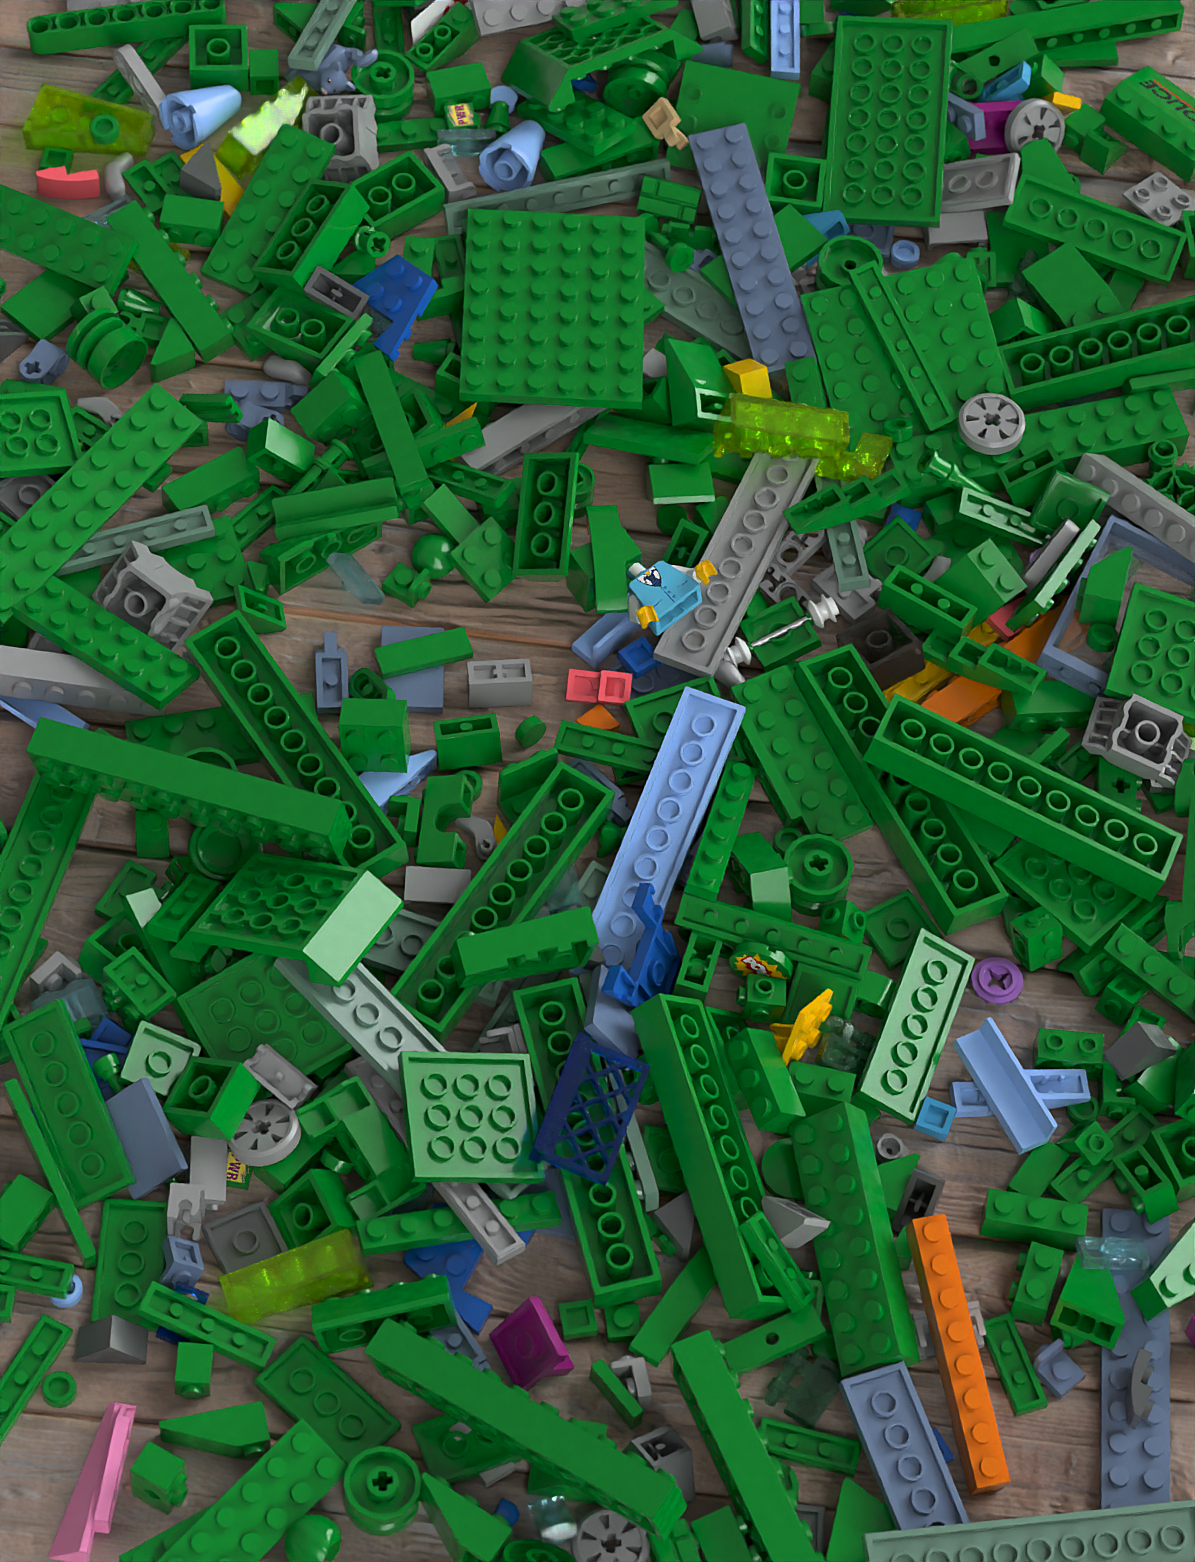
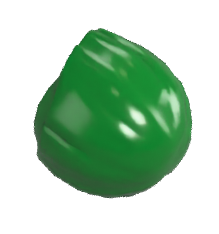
[284,1514,342,1562]

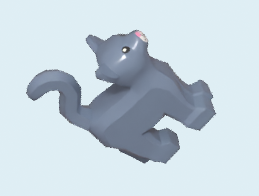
[284,44,378,96]

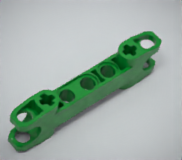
[1164,759,1195,960]

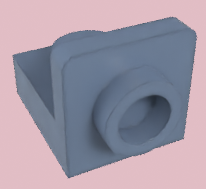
[159,1235,205,1294]
[1033,1338,1086,1400]

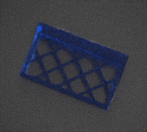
[527,1031,651,1186]

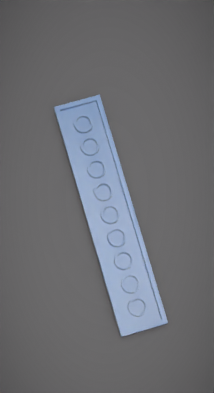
[569,686,746,979]

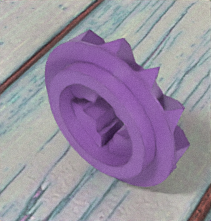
[971,957,1023,1007]

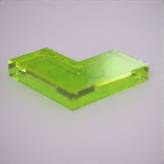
[815,432,893,482]

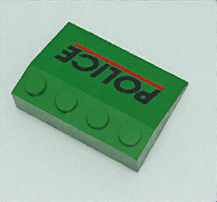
[1099,66,1195,183]

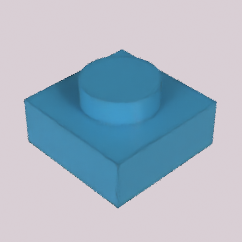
[914,1096,957,1141]

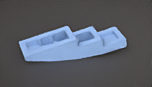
[949,1069,1091,1118]

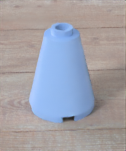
[159,85,241,150]
[479,120,545,192]

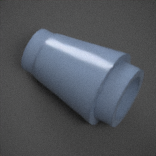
[691,41,733,68]

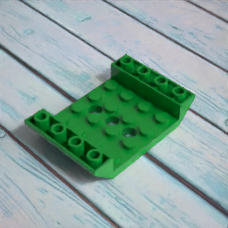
[501,16,703,112]
[169,852,404,988]

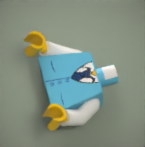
[627,560,718,636]

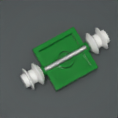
[722,594,839,673]

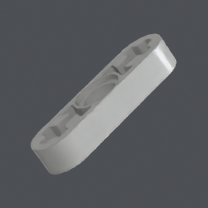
[113,44,166,121]
[1020,518,1080,594]

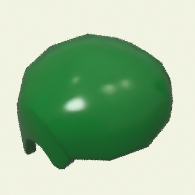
[411,533,455,580]

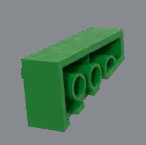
[449,905,600,988]

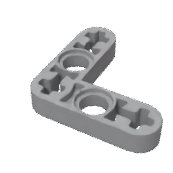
[758,529,827,631]

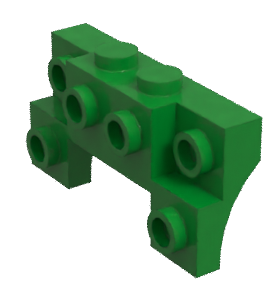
[295,1075,427,1220]

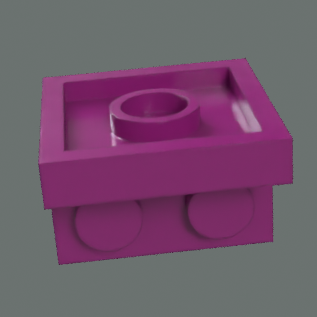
[967,100,1022,156]
[488,1296,575,1392]

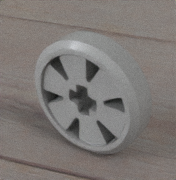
[1004,98,1065,156]
[957,393,1025,455]
[227,1099,301,1166]
[572,1507,650,1562]

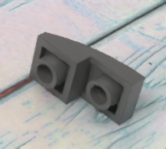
[1126,1348,1155,1430]

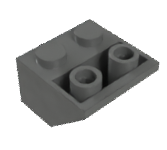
[622,1424,695,1504]

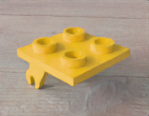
[769,989,834,1066]

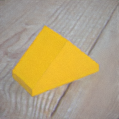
[722,358,774,418]

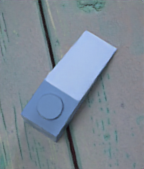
[358,749,438,815]

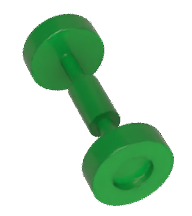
[638,213,694,273]

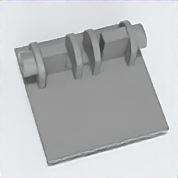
[1121,171,1195,227]

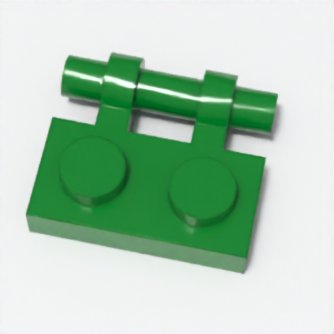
[94,859,176,921]

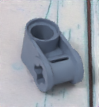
[19,339,70,385]
[225,400,284,442]

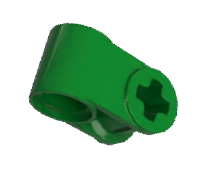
[949,59,984,102]

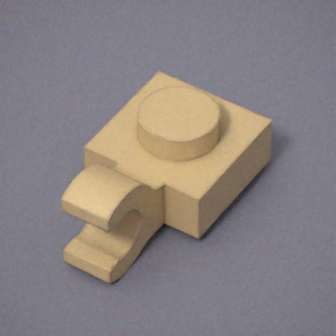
[642,97,689,150]

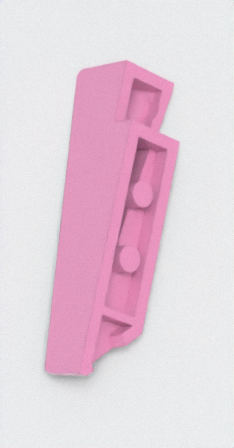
[49,1402,136,1562]

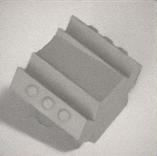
[302,94,380,183]
[92,540,214,653]
[1081,693,1192,789]

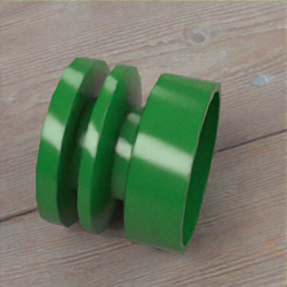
[66,308,148,389]

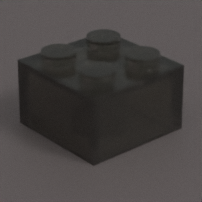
[836,607,926,692]

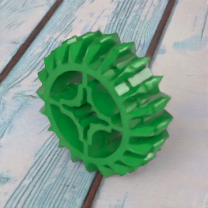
[1142,461,1195,516]

